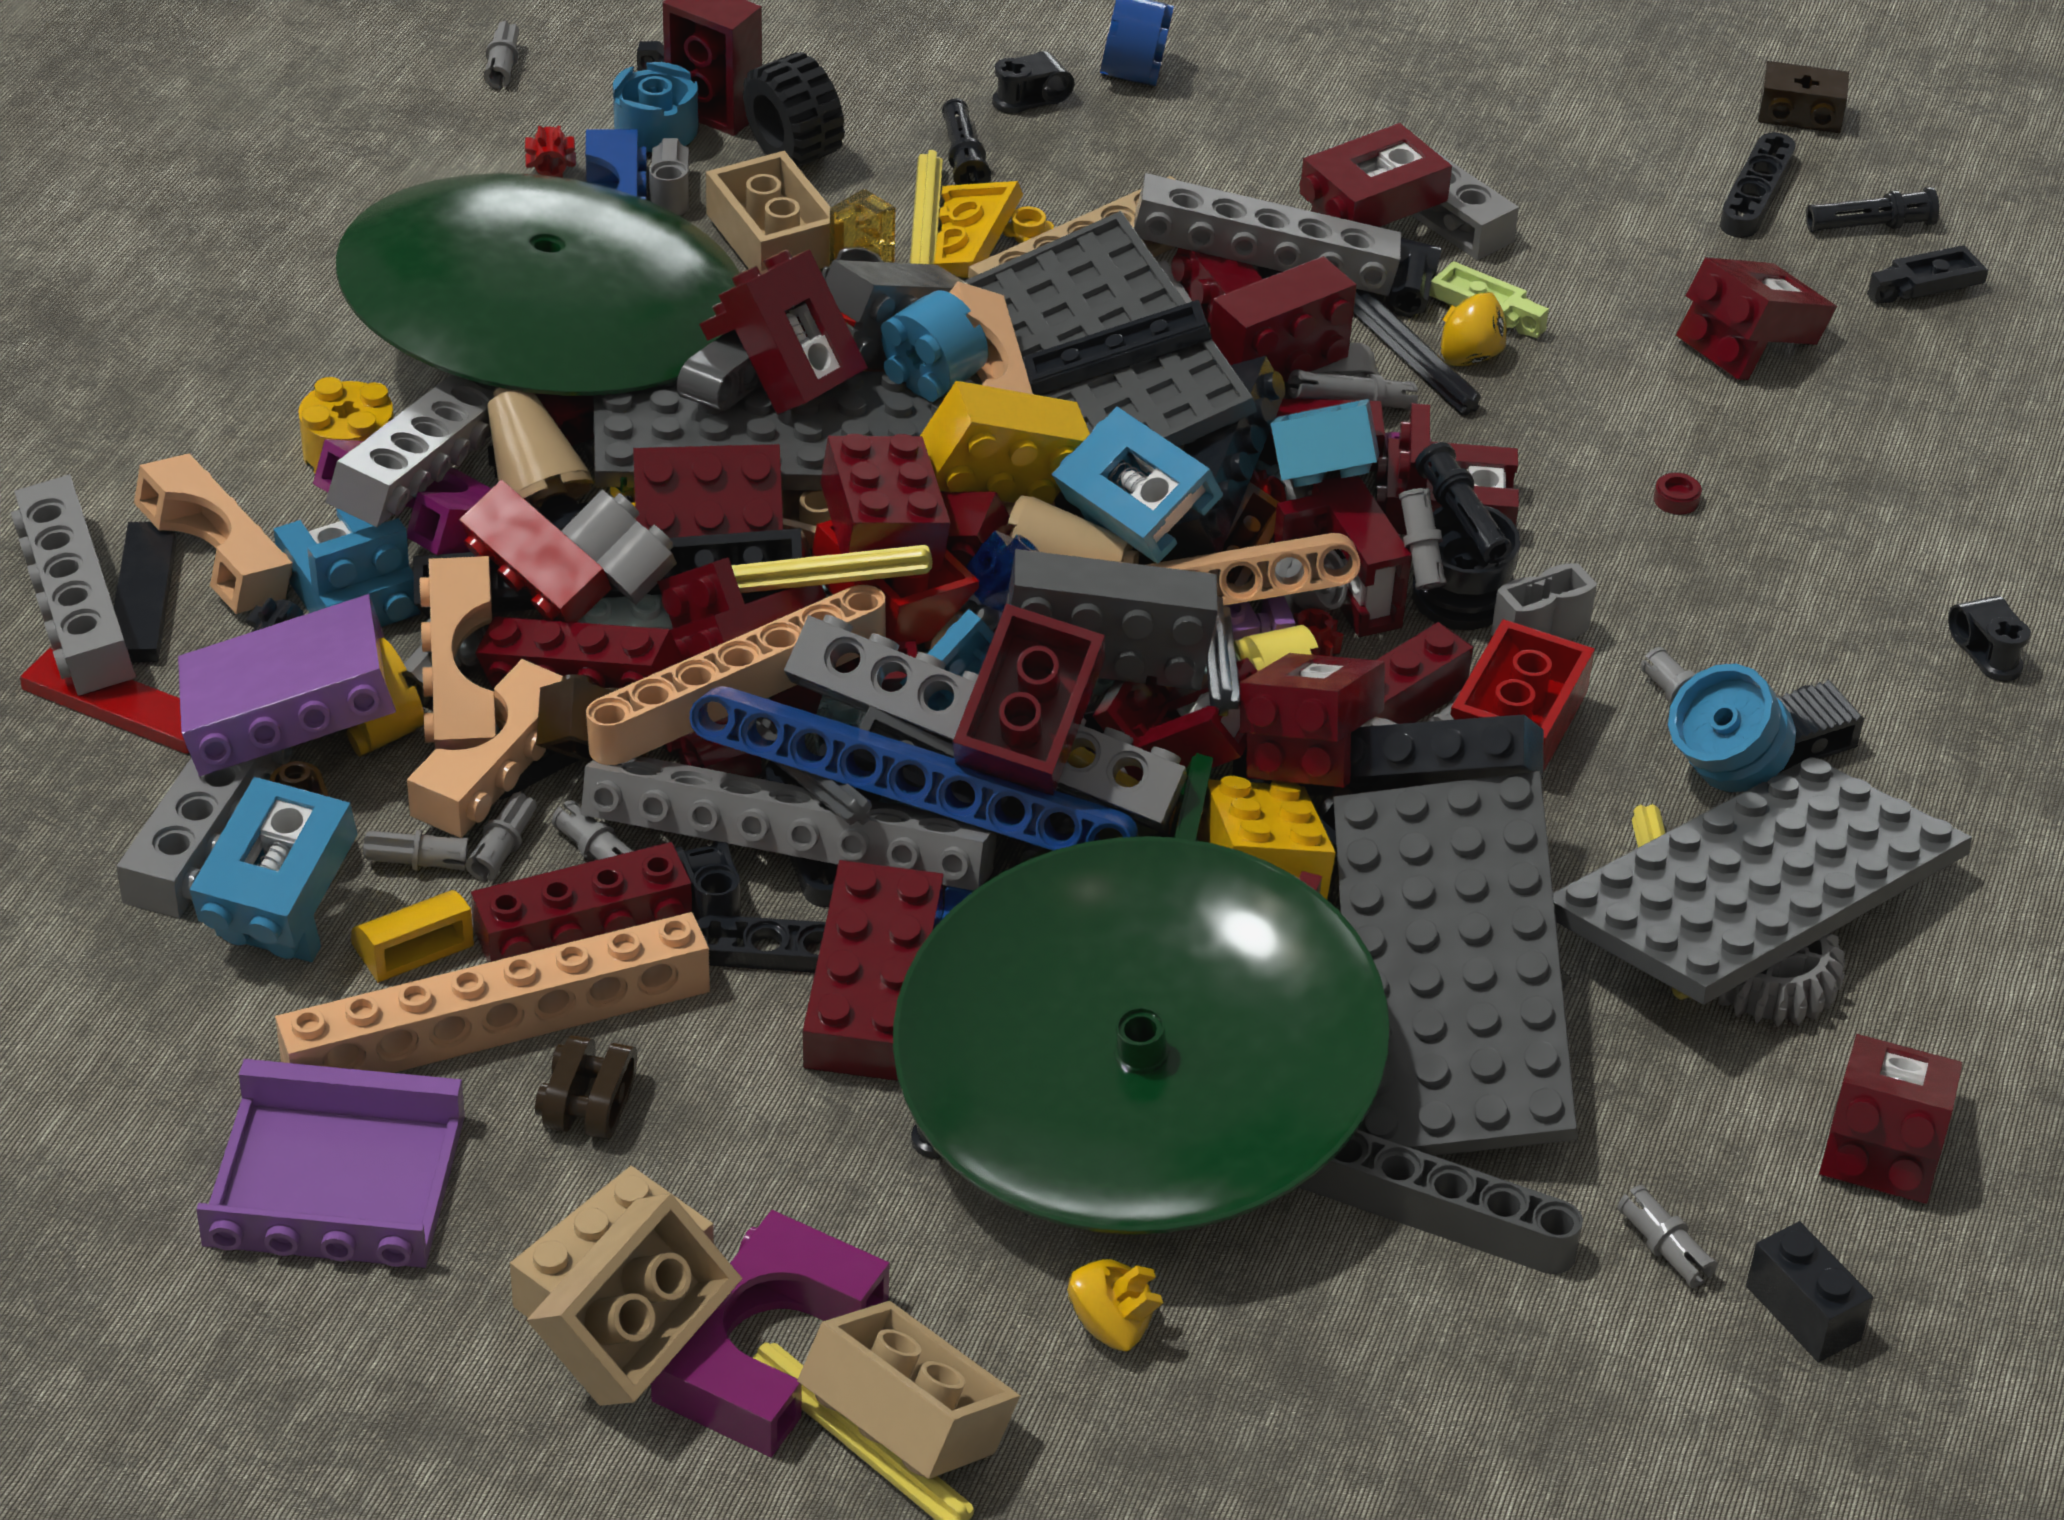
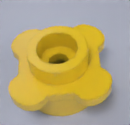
[1003,206,1054,243]

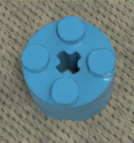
[613,62,699,152]
[881,290,988,402]

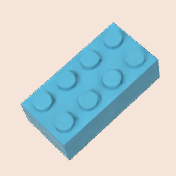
[1271,399,1380,487]

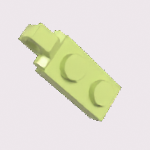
[1429,261,1549,338]

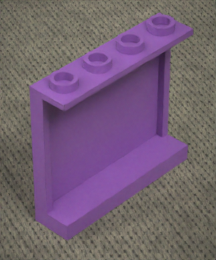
[178,594,396,777]
[196,1059,465,1268]

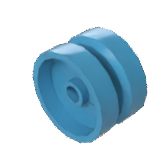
[1668,663,1796,792]

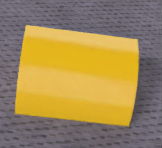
[351,890,474,983]

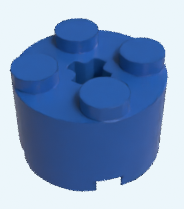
[1100,0,1174,86]

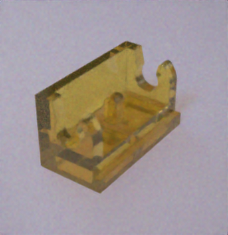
[829,189,896,266]

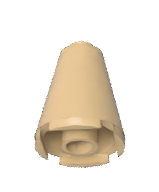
[487,387,594,508]
[1001,495,1139,589]

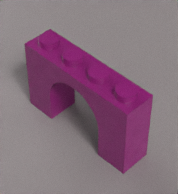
[313,439,491,555]
[651,1209,890,1458]

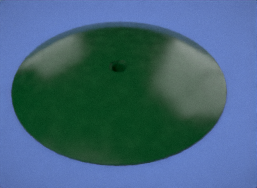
[336,173,740,396]
[893,836,1390,1234]

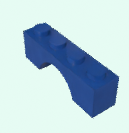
[585,129,647,200]

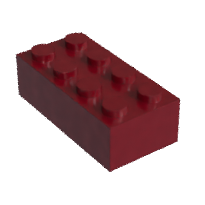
[802,860,944,1081]

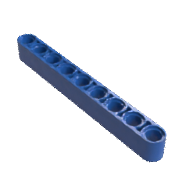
[689,686,1138,851]

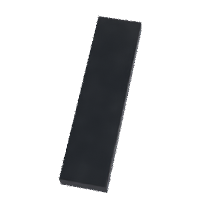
[1023,300,1212,395]
[114,522,178,662]

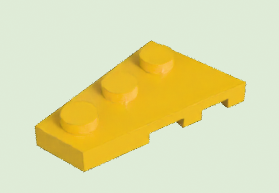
[934,181,1023,278]

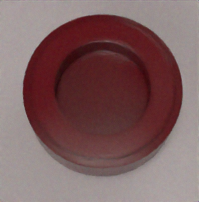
[1653,473,1702,515]

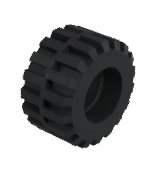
[743,52,845,167]

